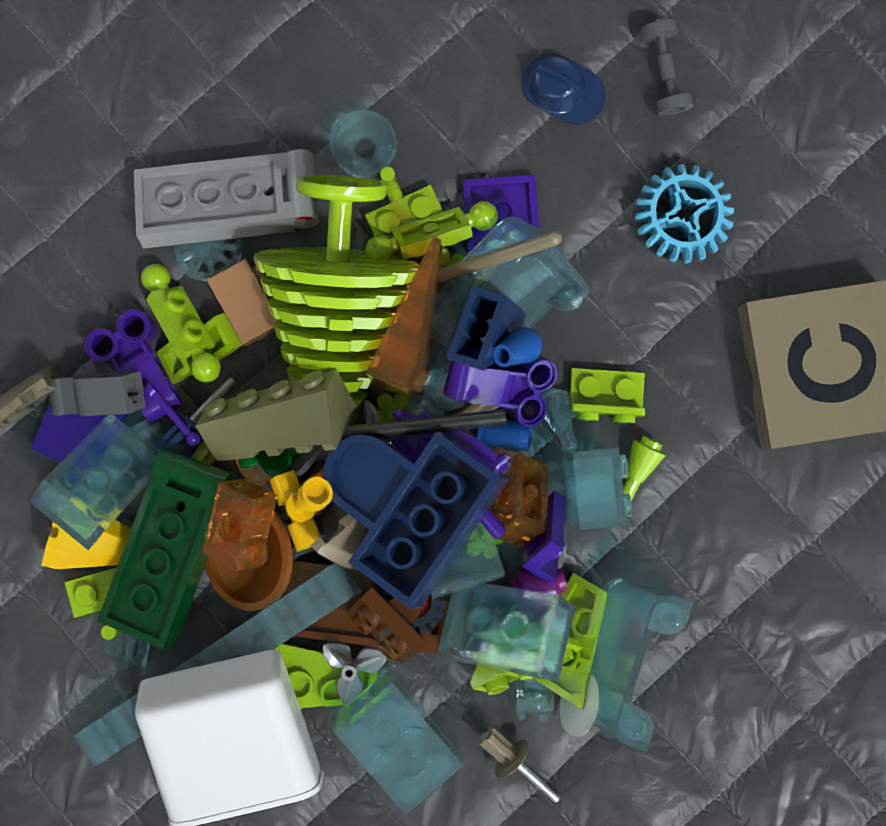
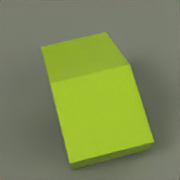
[156,313,242,384]

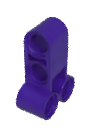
[85,310,183,423]
[443,354,557,427]

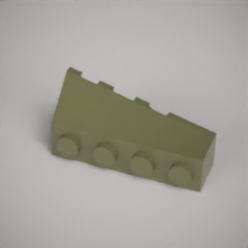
[195,369,356,461]

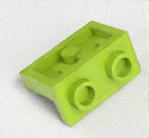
[568,368,645,423]

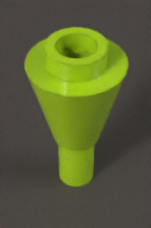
[618,435,666,503]

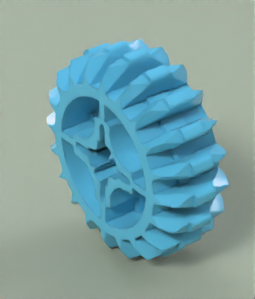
[634,164,734,264]

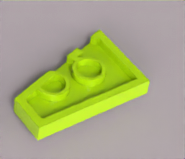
[533,573,608,709]
[269,640,379,709]

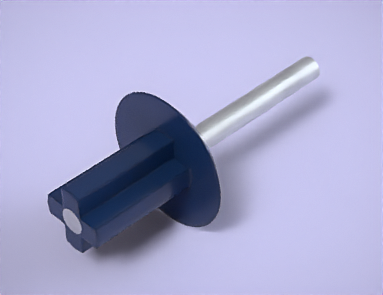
[153,377,236,452]

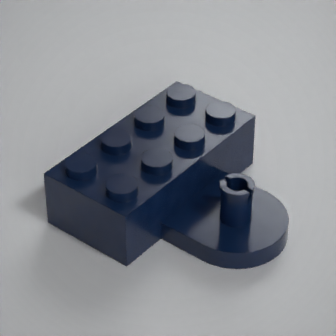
[323,432,510,609]

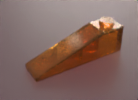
[366,236,443,399]

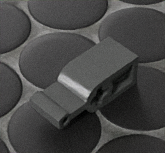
[49,371,146,416]

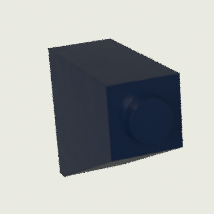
[446,285,527,371]

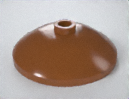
[205,498,293,611]

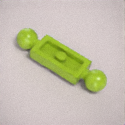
[365,201,498,260]
[141,264,221,382]

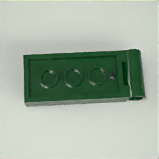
[97,448,234,649]

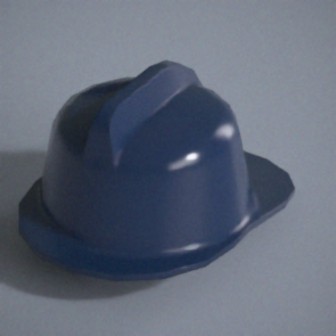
[522,54,605,124]

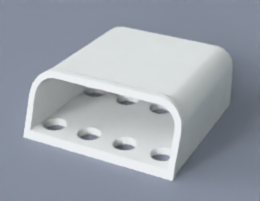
[135,649,324,826]

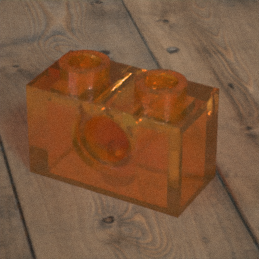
[489,453,548,547]
[202,479,278,571]

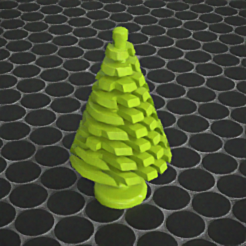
[253,175,420,426]

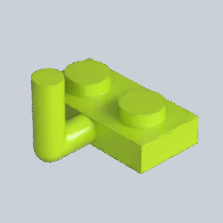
[365,167,443,239]
[64,568,123,640]

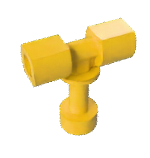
[269,470,333,552]

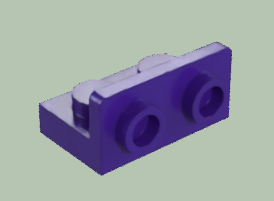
[522,491,567,583]

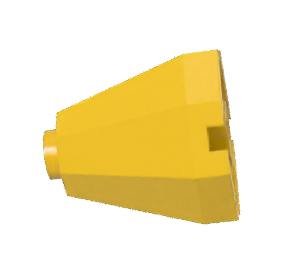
[41,491,131,569]

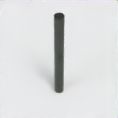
[350,409,506,438]

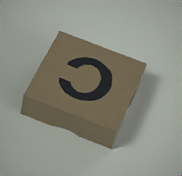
[737,280,886,450]

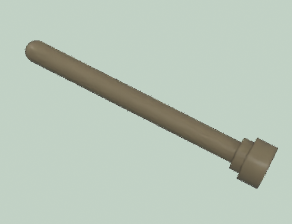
[407,230,562,299]

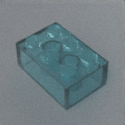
[29,415,159,550]
[562,448,632,530]
[437,578,575,682]
[331,670,464,814]

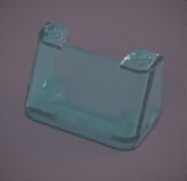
[414,216,592,354]
[591,578,693,752]

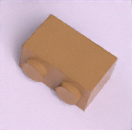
[207,259,282,348]

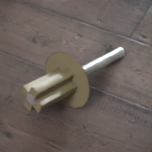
[478,727,560,803]

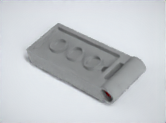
[134,149,319,249]

